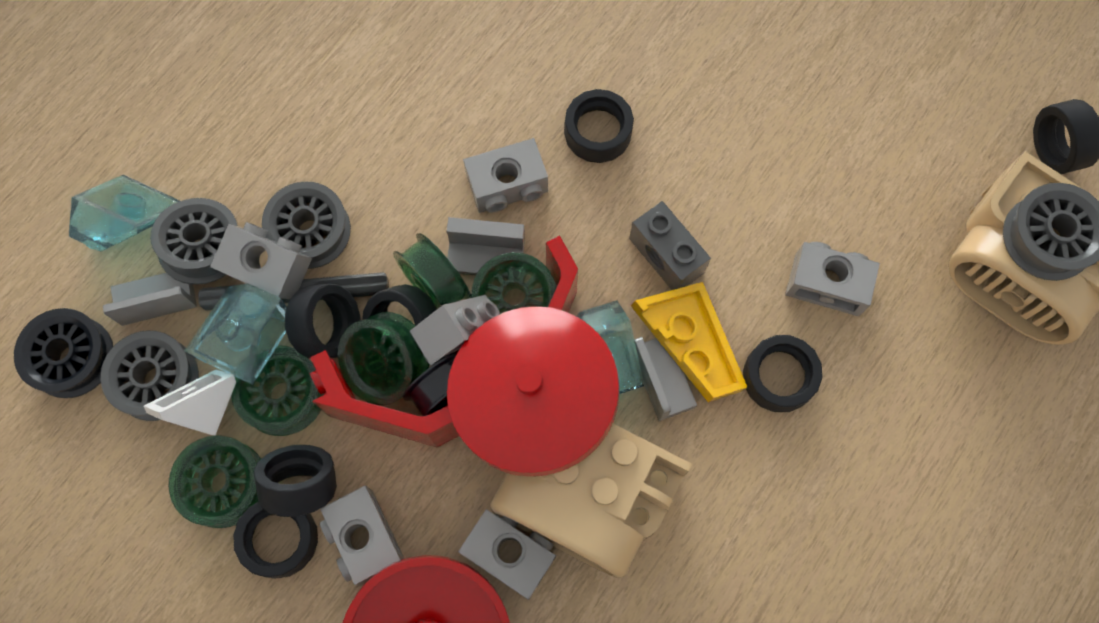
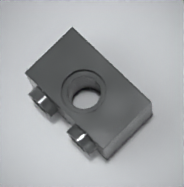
[629,201,711,290]

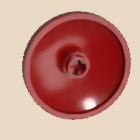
[447,307,620,477]
[342,555,510,623]

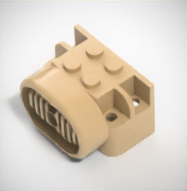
[948,151,1099,345]
[491,423,692,578]

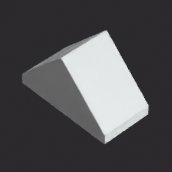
[144,369,236,436]

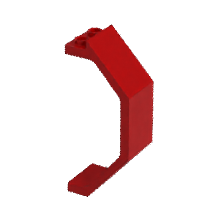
[310,235,578,448]

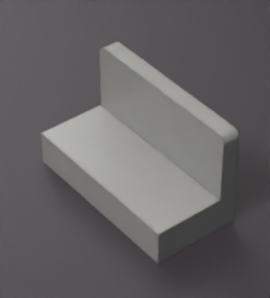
[446,217,525,280]
[103,273,197,326]
[631,337,697,421]

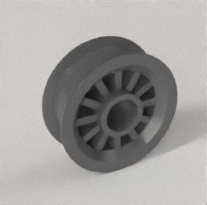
[262,181,351,269]
[1003,183,1099,281]
[150,198,238,284]
[101,330,199,421]

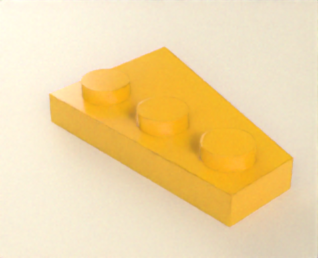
[631,282,747,402]

